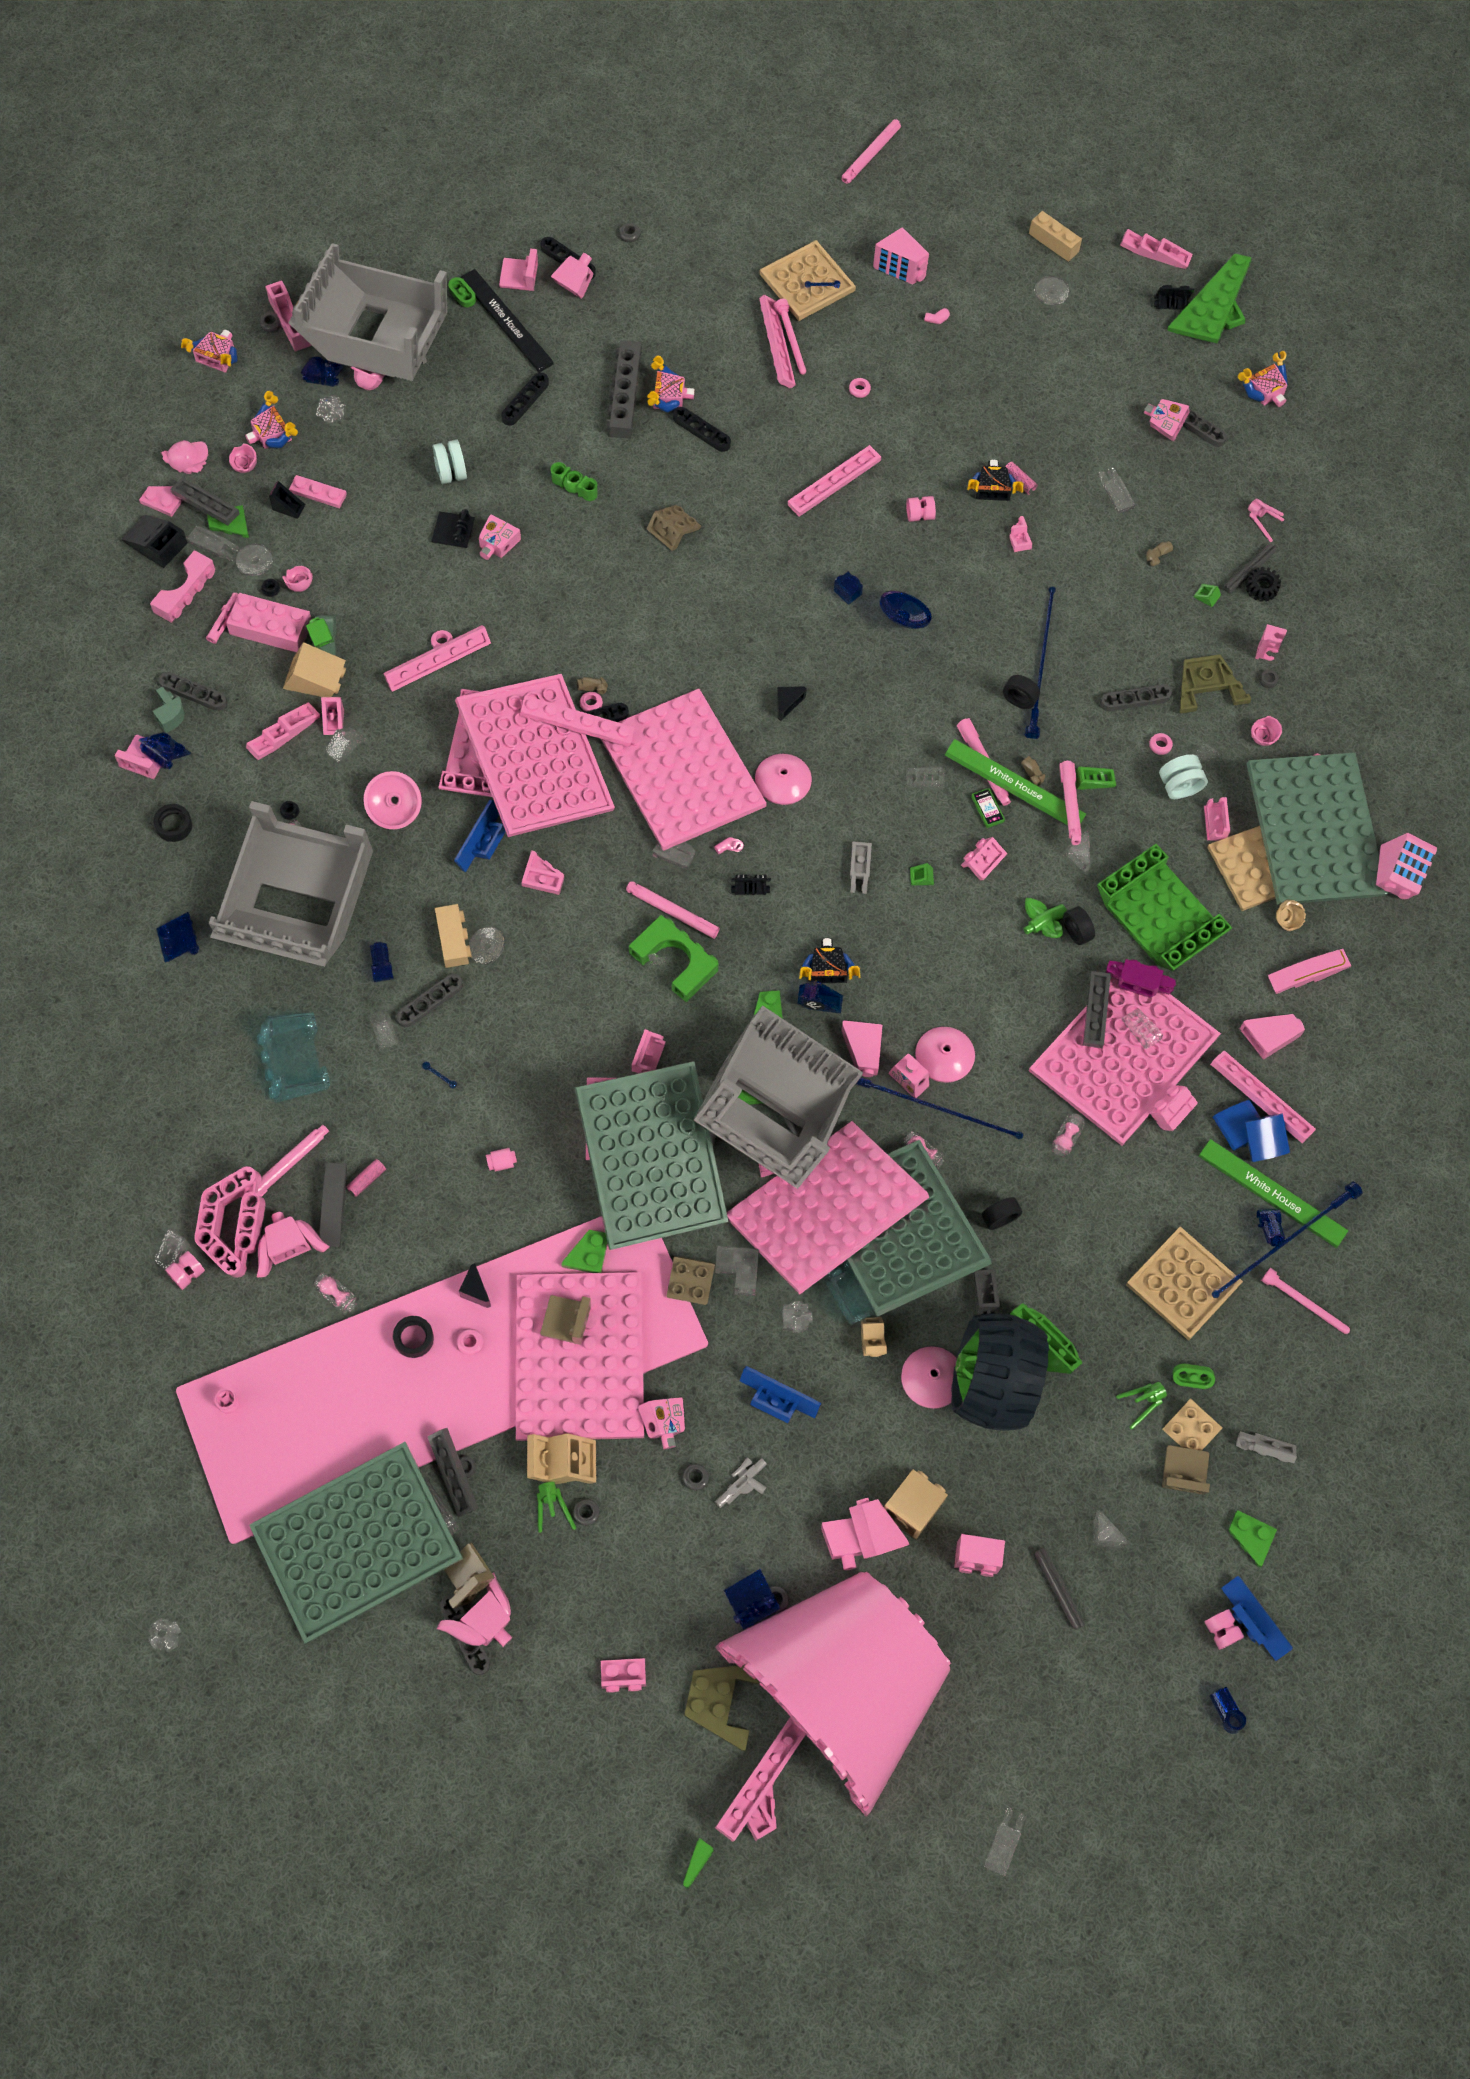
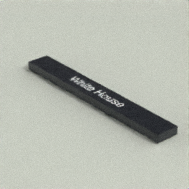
[460,269,554,372]

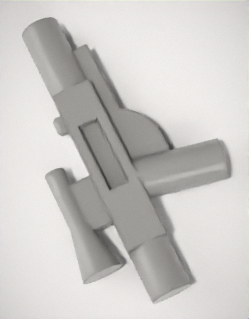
[715,1457,767,1508]

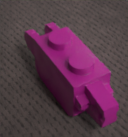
[1105,959,1176,998]

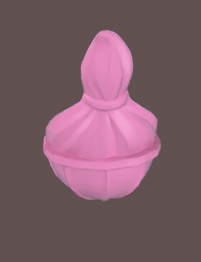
[351,366,385,390]

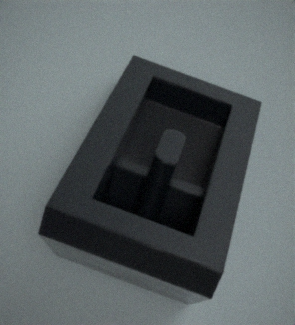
[269,481,306,519]
[777,686,807,721]
[459,1264,491,1308]

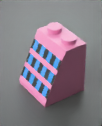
[873,228,929,284]
[1376,833,1437,899]

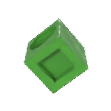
[306,617,335,648]

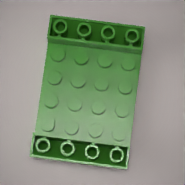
[1097,844,1232,971]

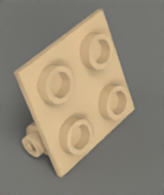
[1163,1399,1222,1451]

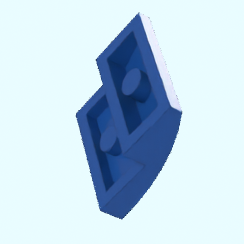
[1213,1100,1261,1151]
[1244,1113,1290,1162]

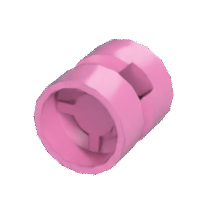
[906,496,936,522]
[165,1251,205,1290]
[1205,1609,1244,1650]

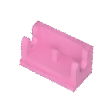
[1255,624,1287,661]
[1204,797,1230,840]
[632,1029,666,1073]

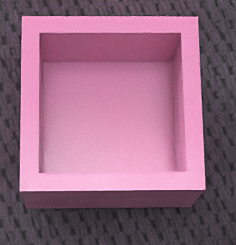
[954,1534,1005,1577]

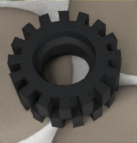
[1246,567,1281,602]

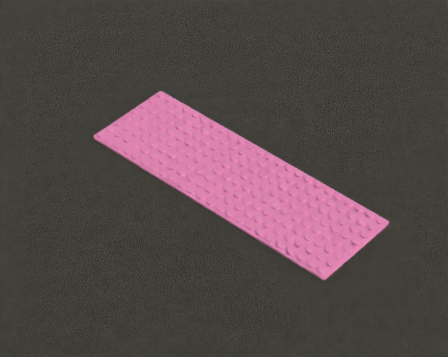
[176,1216,708,1544]

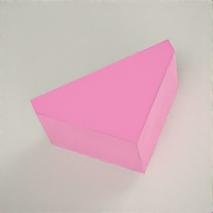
[321,697,344,735]

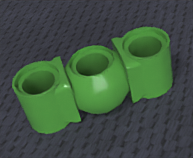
[551,462,598,501]

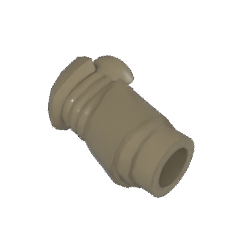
[1146,541,1173,566]
[577,677,608,694]
[1021,756,1045,786]

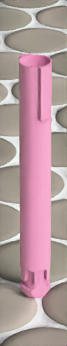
[842,119,901,184]
[957,718,1011,806]
[1059,761,1082,845]
[626,882,720,939]
[241,1125,329,1207]

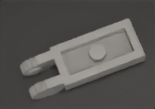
[850,842,872,894]

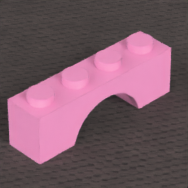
[266,280,311,352]
[150,550,215,623]

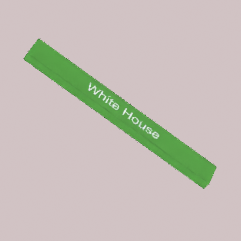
[945,739,1086,825]
[1199,1139,1348,1248]

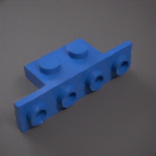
[454,800,506,872]
[740,1366,821,1423]
[1221,1576,1293,1661]

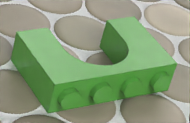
[629,915,719,1002]

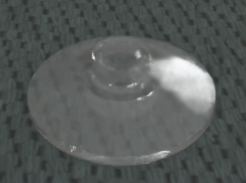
[1035,276,1070,305]
[236,544,273,576]
[469,926,505,964]

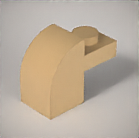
[861,1316,887,1357]

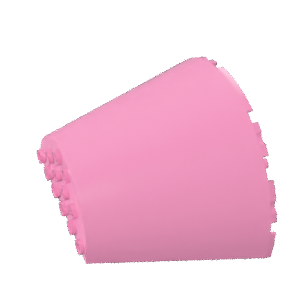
[715,1572,951,1816]

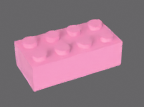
[226,593,312,652]

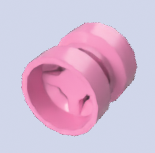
[214,1388,239,1414]

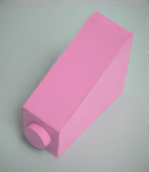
[1240,1014,1305,1060]
[841,1021,882,1077]
[849,1498,909,1559]

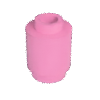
[486,1148,517,1172]

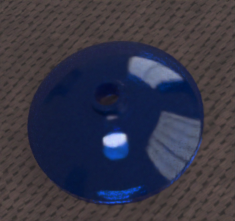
[879,591,932,629]

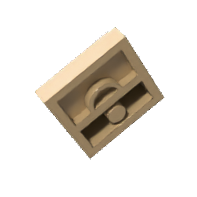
[527,1433,596,1484]

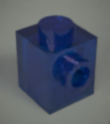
[834,571,863,605]

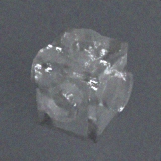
[315,395,346,423]
[782,1301,813,1333]
[147,1618,183,1653]

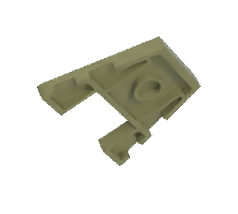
[1179,654,1251,714]
[684,1665,759,1751]

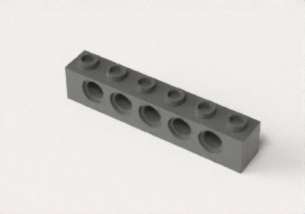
[607,340,642,439]

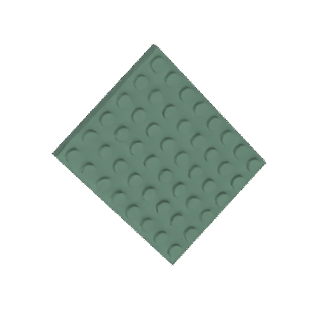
[1246,753,1388,905]
[575,1061,728,1250]
[847,1139,992,1317]
[249,1442,464,1644]

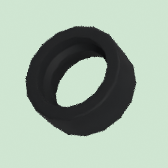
[1003,675,1041,709]
[153,804,193,842]
[1063,906,1095,945]
[981,1197,1022,1230]
[393,1316,434,1358]

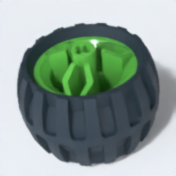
[951,1313,1049,1431]

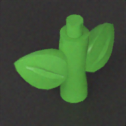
[1024,898,1067,938]

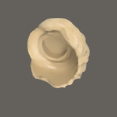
[1276,900,1306,931]

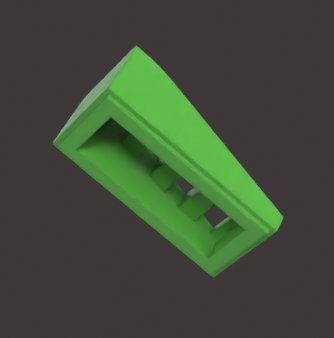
[1075,767,1116,790]
[683,1838,714,1889]

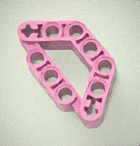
[195,1167,265,1278]

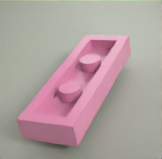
[289,475,347,508]

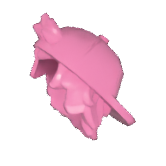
[161,440,208,474]

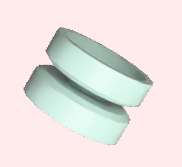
[432,439,467,485]
[1159,755,1208,799]

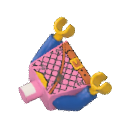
[181,330,237,373]
[1238,351,1288,407]
[647,356,695,413]
[245,391,298,449]

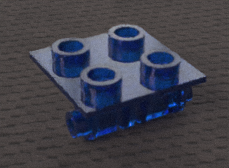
[301,356,344,387]
[138,732,191,769]
[156,912,199,962]
[724,1569,780,1630]

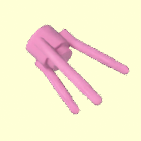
[1248,499,1284,542]

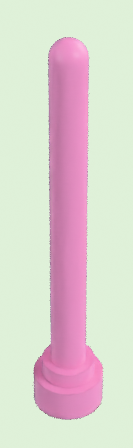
[774,299,806,375]
[1261,1268,1350,1334]

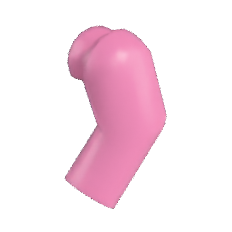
[924,308,950,324]
[714,837,744,854]

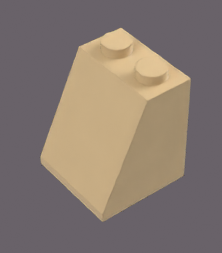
[283,642,346,697]
[884,1469,948,1540]

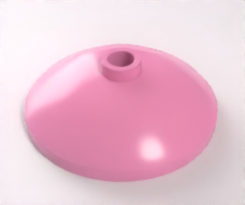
[755,754,812,805]
[364,771,422,829]
[915,1027,975,1083]
[901,1347,957,1409]

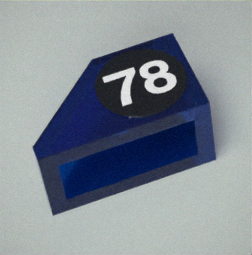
[797,981,843,1014]

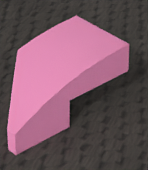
[1010,516,1032,552]

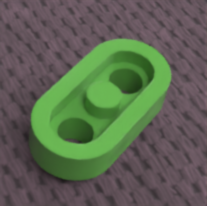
[448,277,476,307]
[1172,1364,1215,1389]

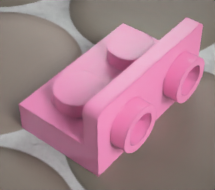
[961,837,1007,881]
[601,1658,646,1692]

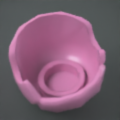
[229,443,257,473]
[283,566,313,592]
[1251,716,1282,746]

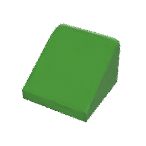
[1193,584,1221,607]
[910,863,934,885]

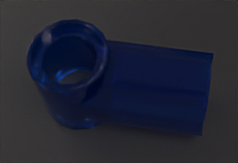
[370,942,394,983]
[1256,1209,1285,1246]
[1209,1687,1246,1734]

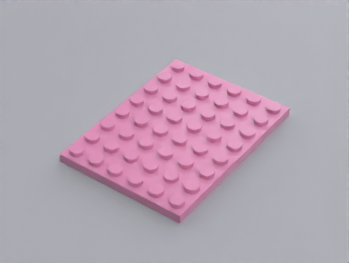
[455,674,615,837]
[601,689,766,851]
[1029,977,1221,1146]
[727,1121,929,1294]
[516,1272,644,1441]

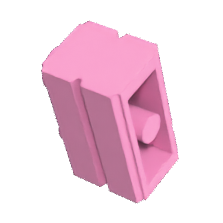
[1150,1085,1198,1131]

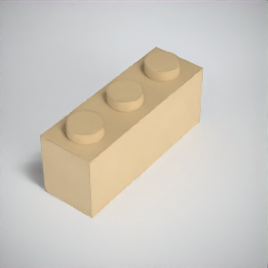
[1029,211,1082,262]
[435,904,472,968]

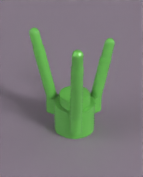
[1116,1382,1167,1429]
[536,1482,576,1533]

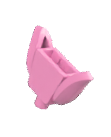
[257,1212,330,1278]
[437,1573,512,1647]

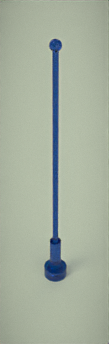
[1025,586,1056,739]
[856,1077,1023,1139]
[1212,1181,1363,1298]

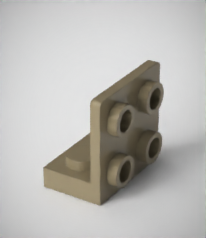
[647,505,701,551]
[667,1256,716,1305]
[540,1295,591,1345]
[1162,1445,1210,1495]
[444,1543,495,1609]

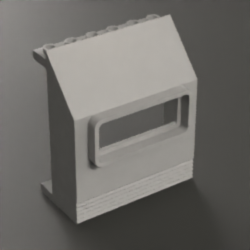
[288,243,447,381]
[209,801,373,967]
[694,1005,863,1189]

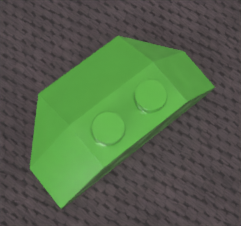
[1010,1303,1082,1374]

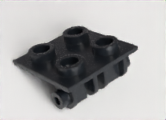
[1154,285,1195,310]
[431,509,475,548]
[731,874,771,895]

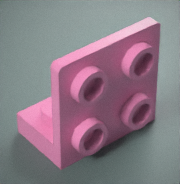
[499,249,538,291]
[115,735,170,779]

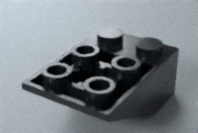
[121,515,188,568]

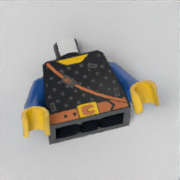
[967,460,1023,501]
[799,938,861,984]

